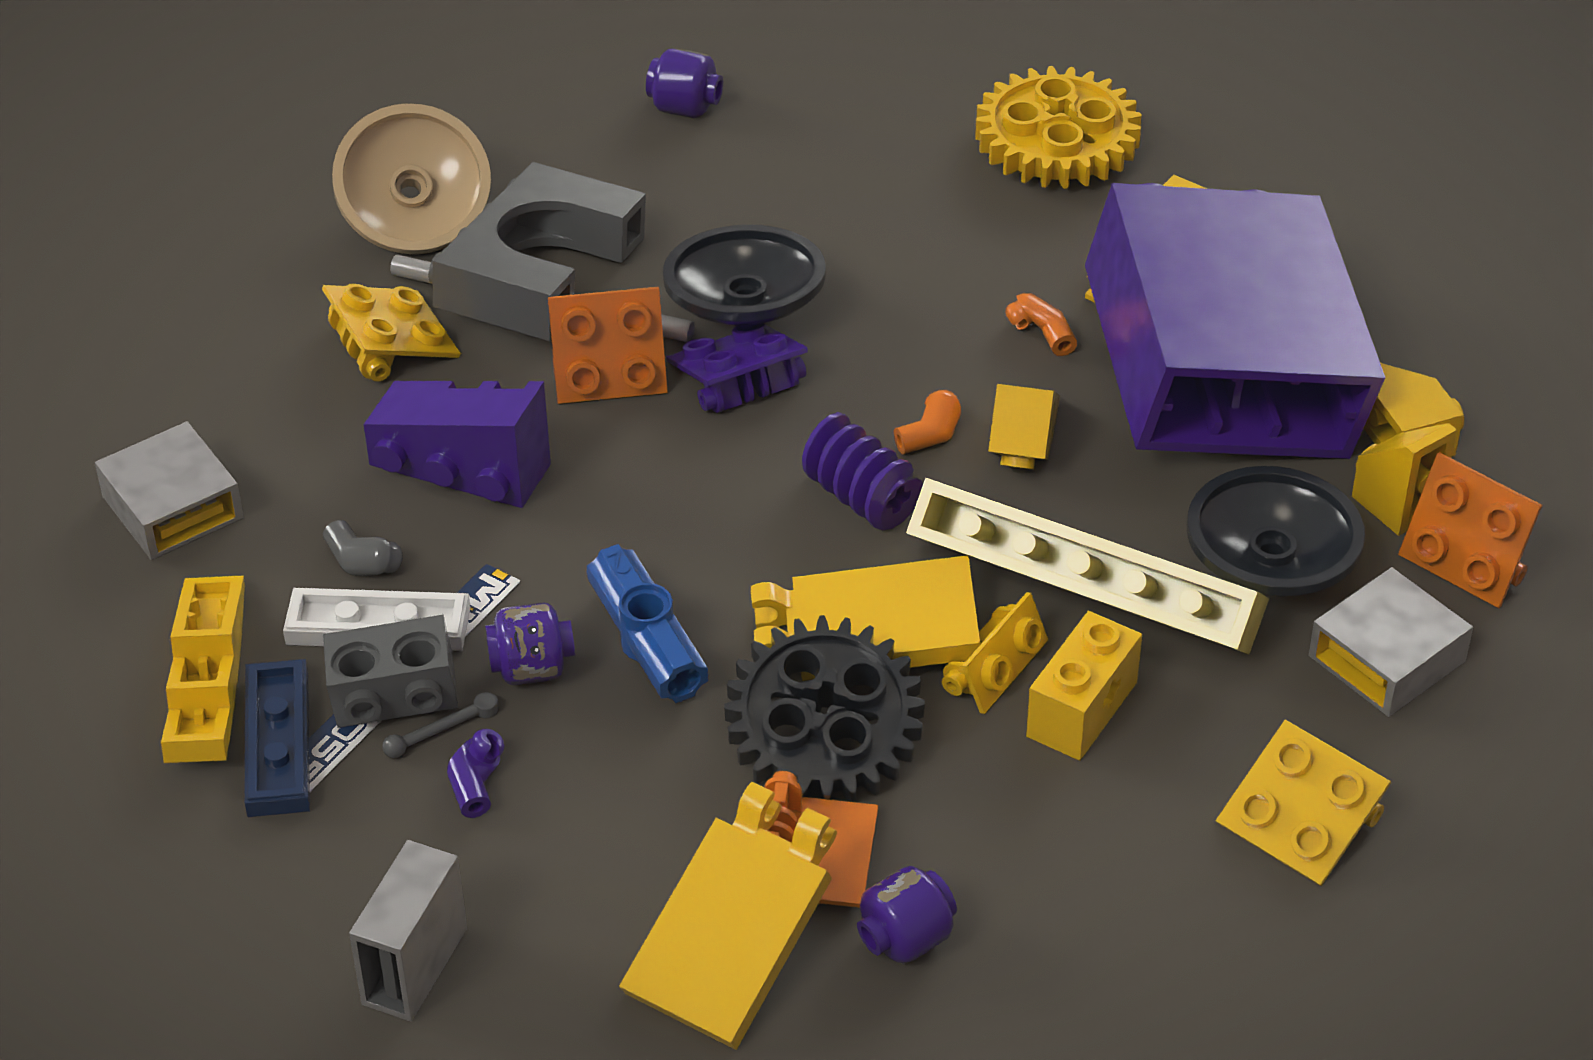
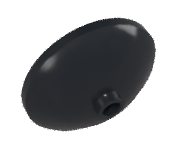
[663,225,826,325]
[1186,466,1365,597]

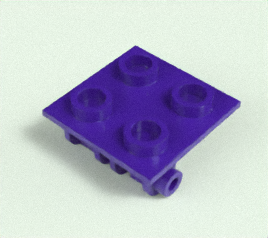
[666,323,808,413]

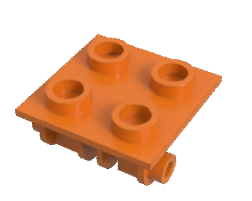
[548,287,668,404]
[1398,452,1542,608]
[764,771,878,908]

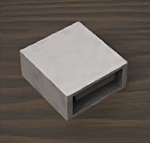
[349,840,467,1022]

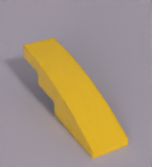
[161,576,245,763]

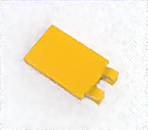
[751,555,980,681]
[619,782,837,1050]

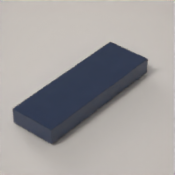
[245,659,310,817]

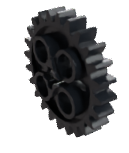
[724,615,925,802]

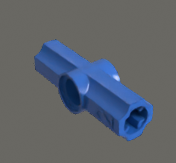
[587,544,708,703]

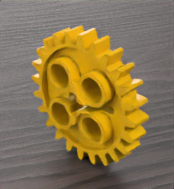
[975,66,1142,189]

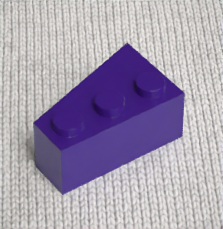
[364,381,551,508]

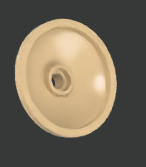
[332,104,491,254]

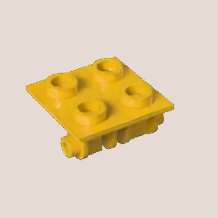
[322,284,461,381]
[1215,719,1391,886]

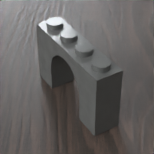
[428,162,646,341]

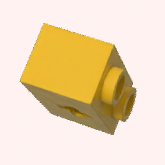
[1026,610,1142,761]

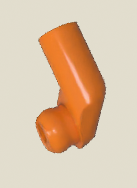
[1005,293,1077,356]
[894,390,961,455]

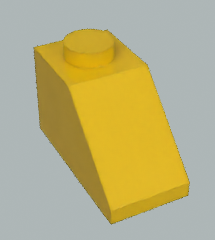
[1363,363,1464,456]
[988,384,1060,469]
[1352,423,1457,536]

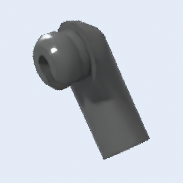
[323,520,403,576]

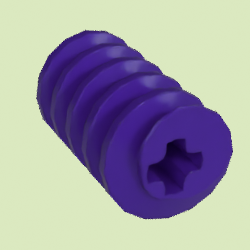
[802,412,923,531]

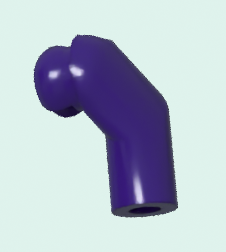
[447,729,505,818]

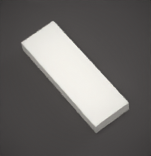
[283,588,471,651]

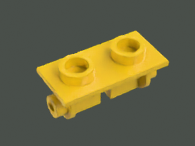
[941,592,1048,714]

